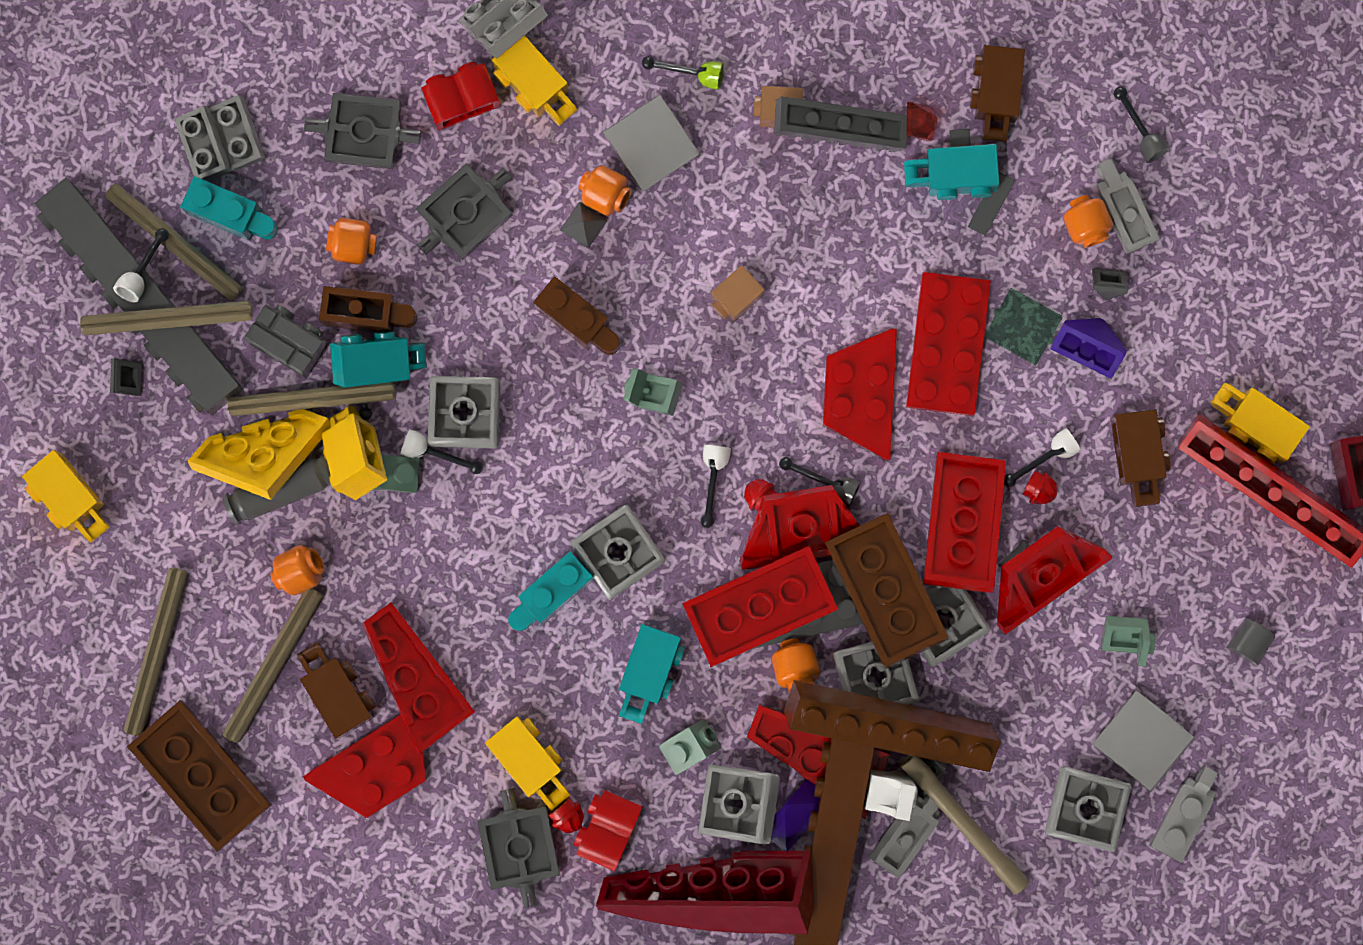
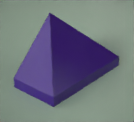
[1050,318,1127,379]
[771,779,820,851]

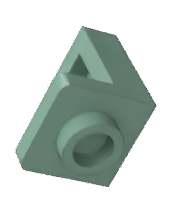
[624,368,683,416]
[371,454,419,493]
[1101,616,1155,667]
[658,719,721,775]

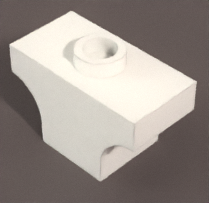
[863,769,918,821]

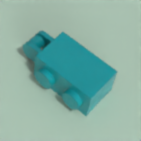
[904,144,999,200]
[180,176,278,241]
[330,331,427,388]
[508,551,595,631]
[618,624,685,724]

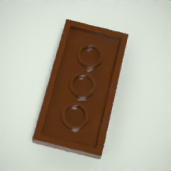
[825,513,949,669]
[127,700,272,852]

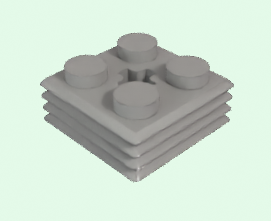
[428,376,500,448]
[571,505,665,599]
[921,585,991,667]
[833,642,919,705]
[698,764,780,844]
[1045,767,1131,852]

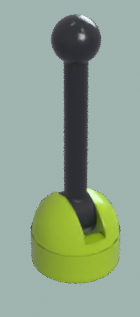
[642,56,724,90]

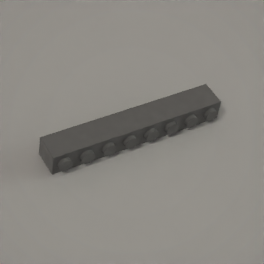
[34,177,244,416]

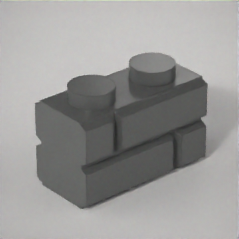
[244,304,328,378]

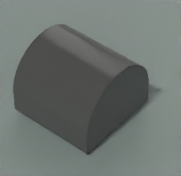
[1226,618,1276,667]

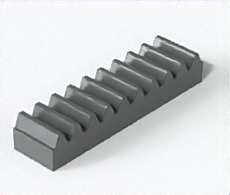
[774,96,908,152]

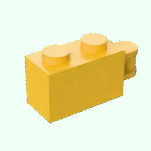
[492,35,578,126]
[1210,383,1310,464]
[321,405,387,501]
[22,449,110,543]
[485,716,571,811]

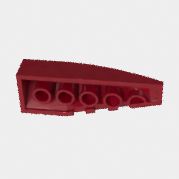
[596,850,814,934]

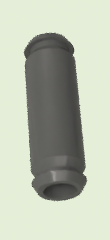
[223,454,331,524]

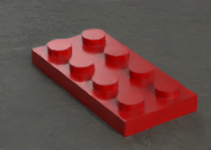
[905,272,991,416]
[923,452,1006,593]
[682,546,838,667]

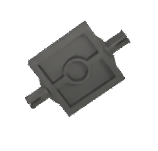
[304,93,421,170]
[416,163,513,260]
[477,788,560,908]

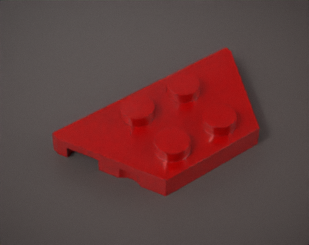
[823,328,897,461]
[739,485,860,570]
[997,526,1112,635]
[302,714,427,818]

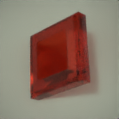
[907,102,938,141]

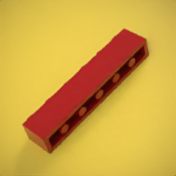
[1178,414,1363,568]

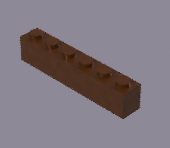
[784,680,1001,772]
[788,738,874,945]

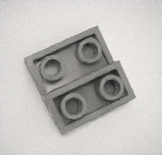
[458,0,548,59]
[174,95,266,180]
[603,95,699,191]
[1093,690,1195,792]

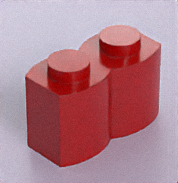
[421,62,500,131]
[573,790,643,872]

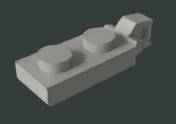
[1095,159,1159,255]
[1149,766,1218,863]
[869,790,940,878]

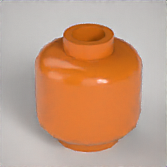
[578,165,632,216]
[1063,194,1114,248]
[326,218,377,265]
[270,545,325,596]
[771,638,821,692]

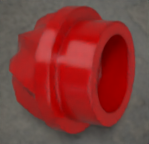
[1022,470,1057,504]
[744,479,778,512]
[548,797,584,833]

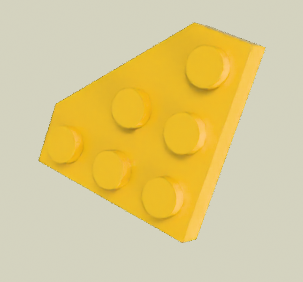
[188,409,331,500]

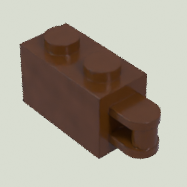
[970,45,1025,142]
[533,276,620,355]
[319,286,418,332]
[1110,409,1171,507]
[297,642,376,739]

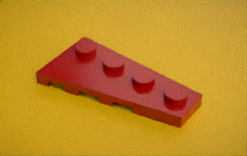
[362,602,475,755]
[747,703,890,819]

